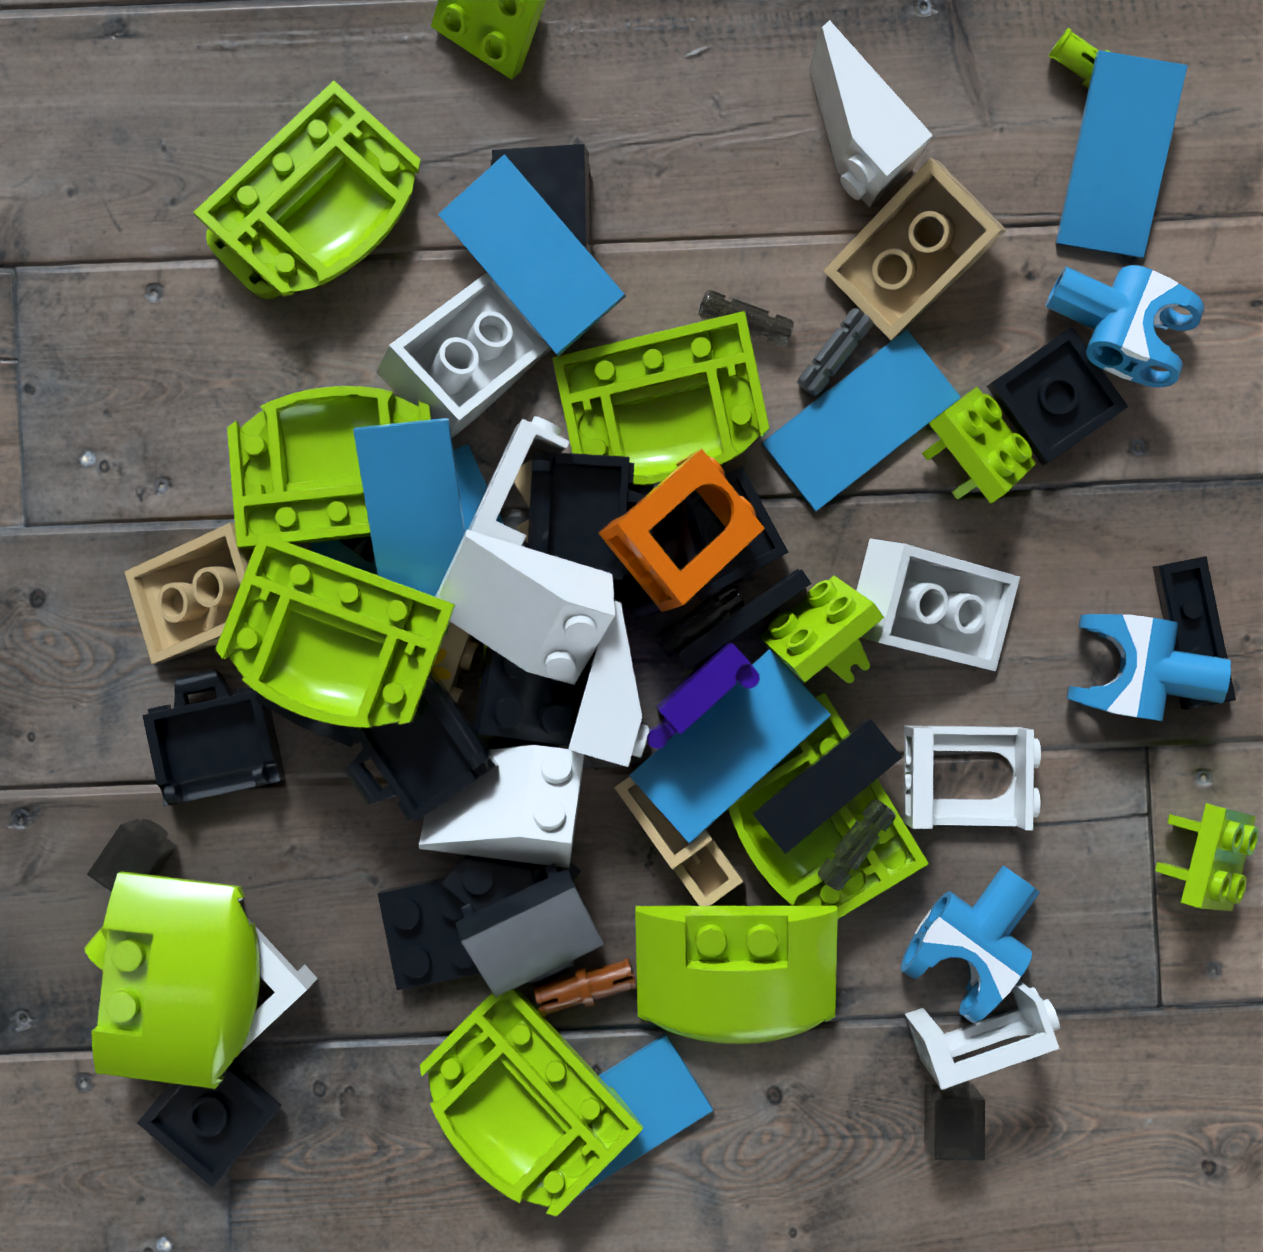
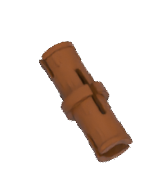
[534,958,637,1017]

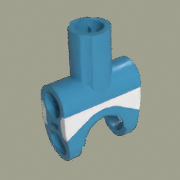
[1045,265,1204,387]
[1066,614,1231,722]
[901,866,1040,1023]

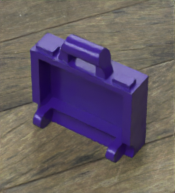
[647,643,760,749]

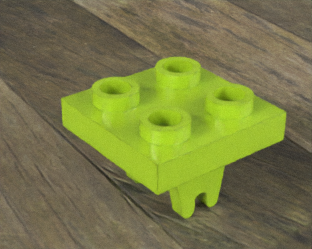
[431,0,546,80]
[921,386,1036,504]
[759,575,884,683]
[1155,803,1259,911]

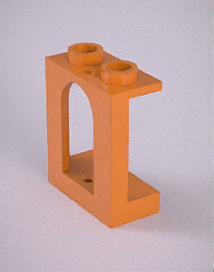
[598,449,765,612]

